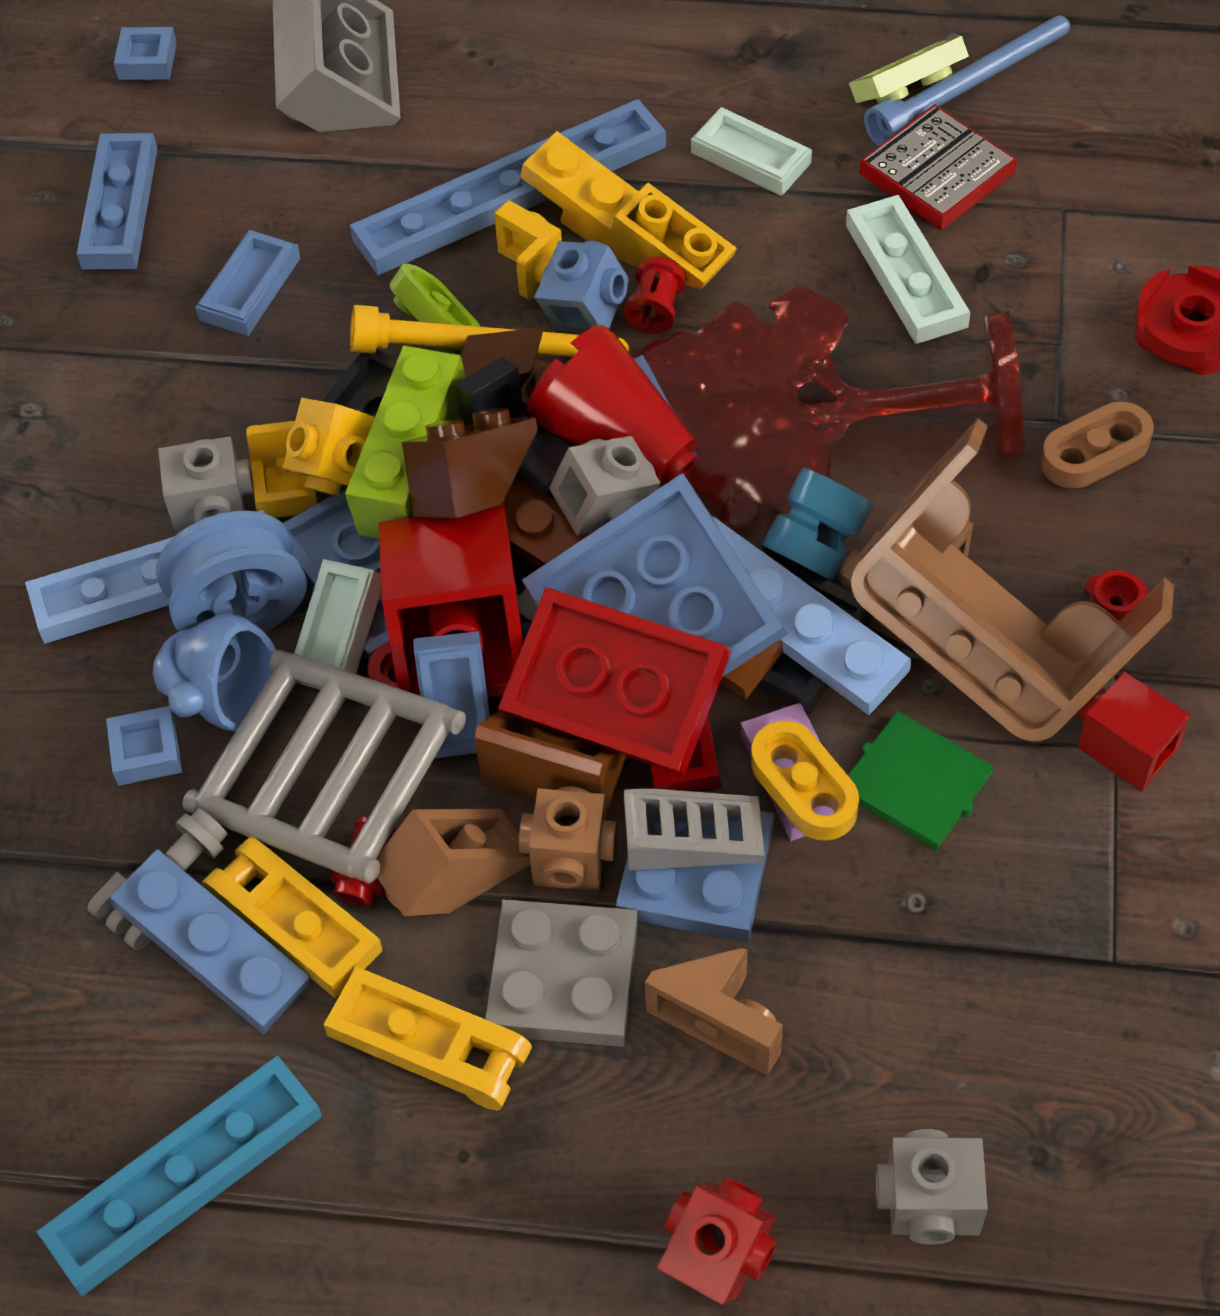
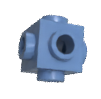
[534,241,630,334]

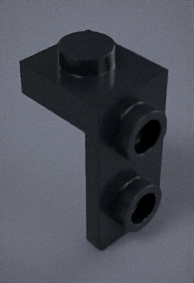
[455,357,573,495]

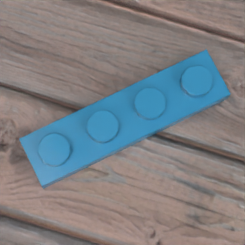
[36,1055,322,1296]

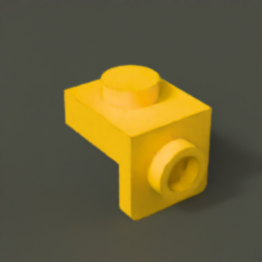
[494,200,562,300]
[246,421,317,518]

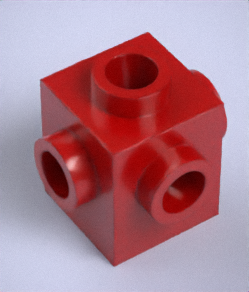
[657,1177,778,1305]

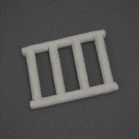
[183,650,466,883]

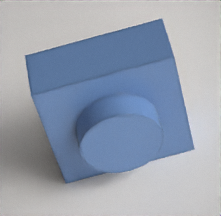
[114,27,177,80]
[106,706,182,786]

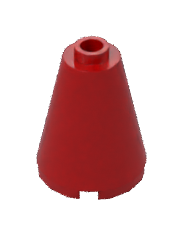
[526,325,697,488]

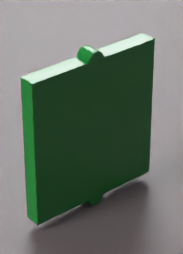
[848,711,995,851]

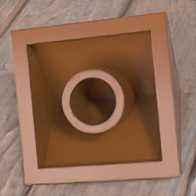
[474,711,630,815]

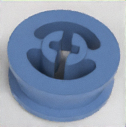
[156,511,307,633]

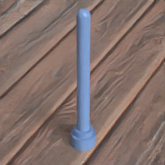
[864,15,1070,146]

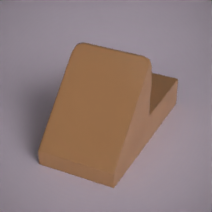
[645,948,783,1076]

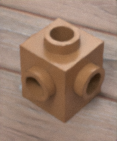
[519,786,618,892]

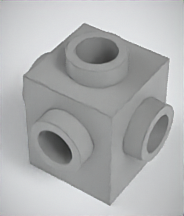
[158,436,254,532]
[549,436,661,536]
[875,1129,988,1245]

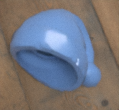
[152,613,276,732]

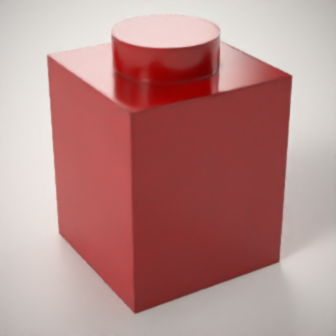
[1077,671,1191,791]

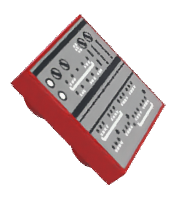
[859,104,1017,231]

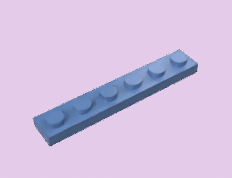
[350,99,666,276]

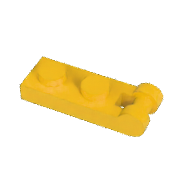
[201,837,383,998]
[323,966,532,1111]

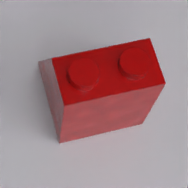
[379,504,524,697]

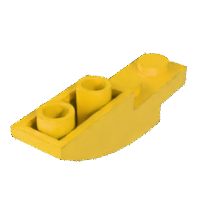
[520,131,737,289]

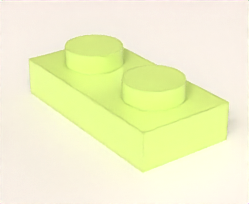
[849,36,969,103]

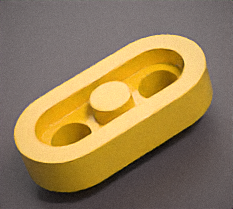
[751,721,859,841]

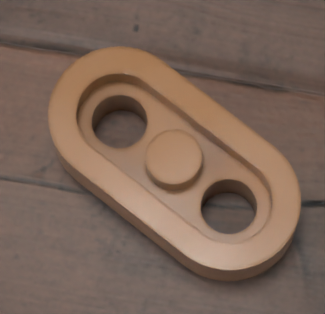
[1040,402,1154,488]

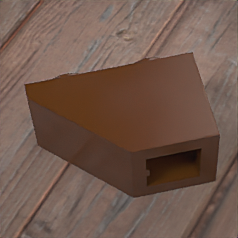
[402,408,537,518]

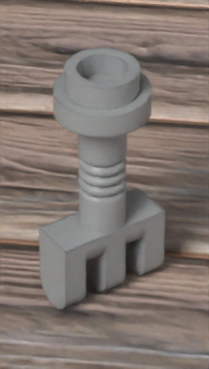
[87,808,228,951]

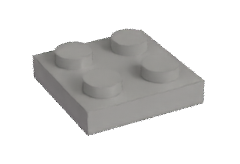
[485,899,638,1047]

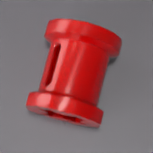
[623,256,687,334]

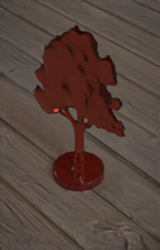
[633,287,1025,531]

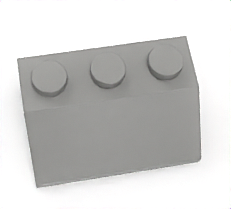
[273,0,401,132]

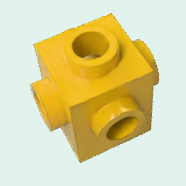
[282,398,375,496]

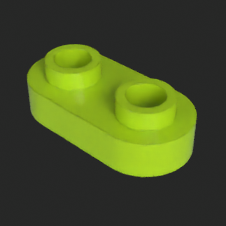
[389,263,481,354]

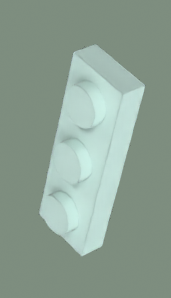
[846,195,970,344]

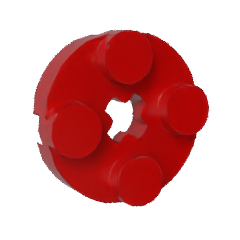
[1134,266,1220,375]

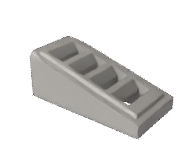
[624,788,765,871]

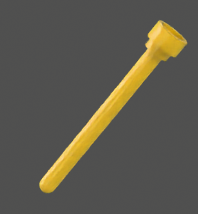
[350,305,629,357]

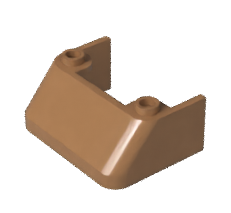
[851,418,1174,741]

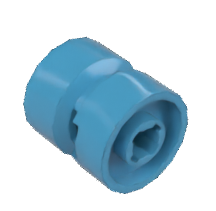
[762,467,874,582]

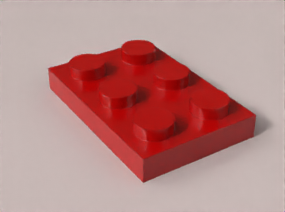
[498,587,731,776]

